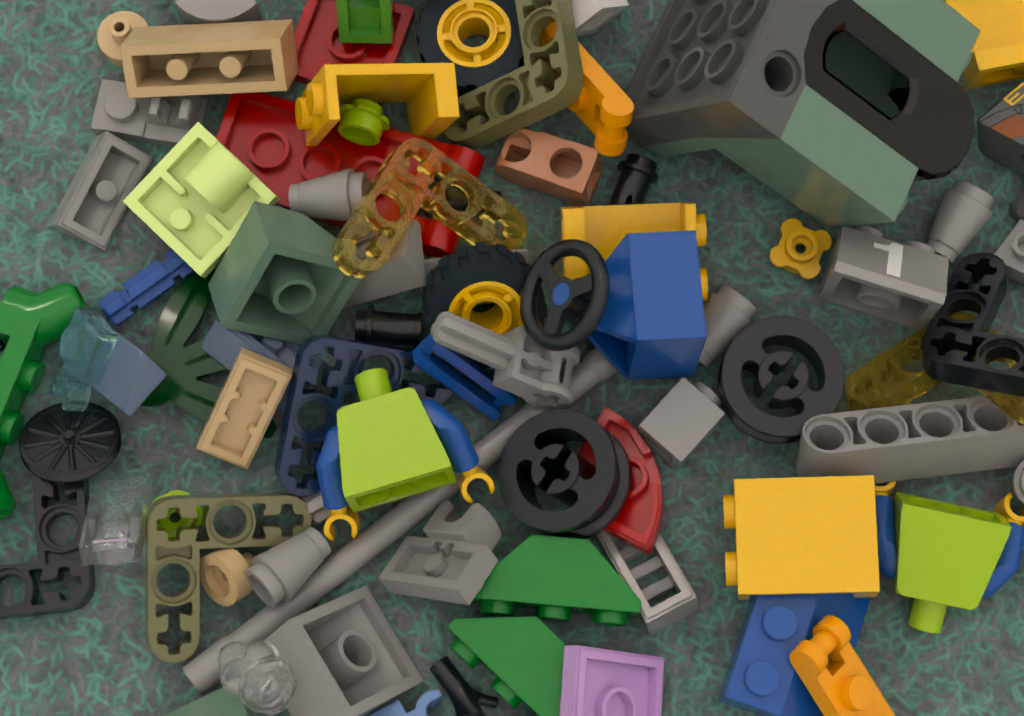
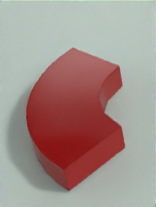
[578,406,664,555]

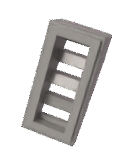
[596,531,699,635]

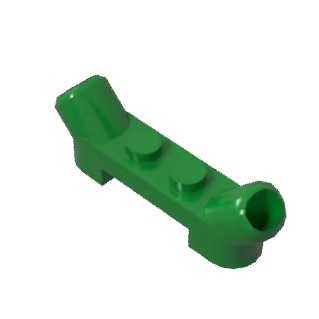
[0,282,91,521]

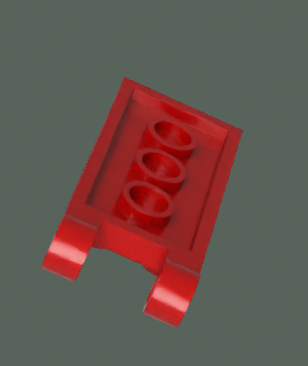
[216,92,485,258]

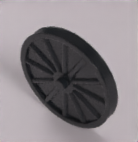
[19,401,122,483]

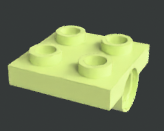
[123,122,280,278]

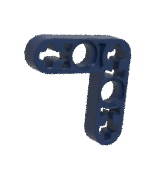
[275,335,454,497]

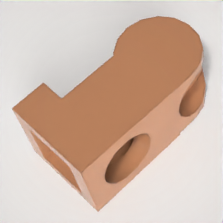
[494,128,604,207]

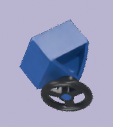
[520,230,707,380]

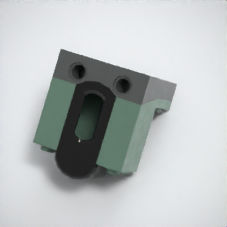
[624,0,981,227]

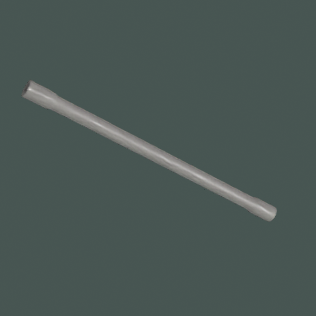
[182,347,618,695]

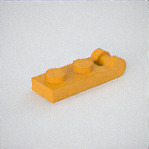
[540,22,634,157]
[789,615,895,716]

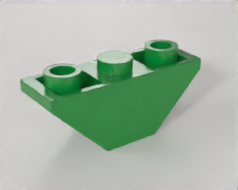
[471,534,641,627]
[447,616,567,716]

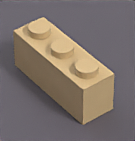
[119,19,299,98]

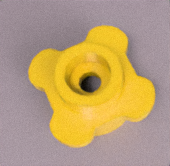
[769,218,832,280]

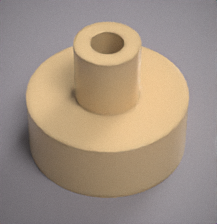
[97,11,148,67]
[200,548,254,607]

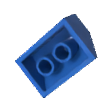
[718,593,871,716]

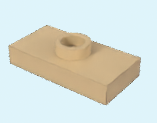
[196,347,293,470]

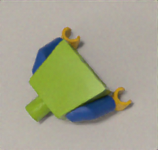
[316,368,495,541]
[875,481,1024,633]

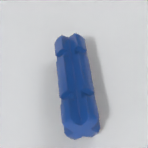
[99,249,195,326]

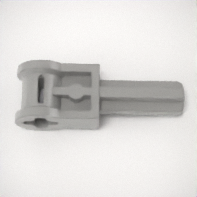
[430,311,581,410]

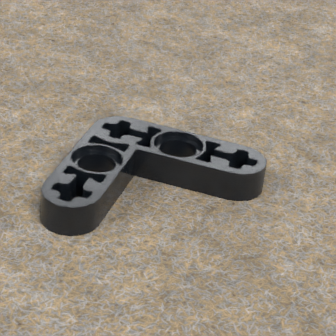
[920,253,1024,397]
[0,474,95,620]

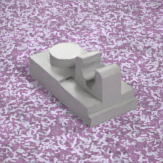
[90,79,208,147]

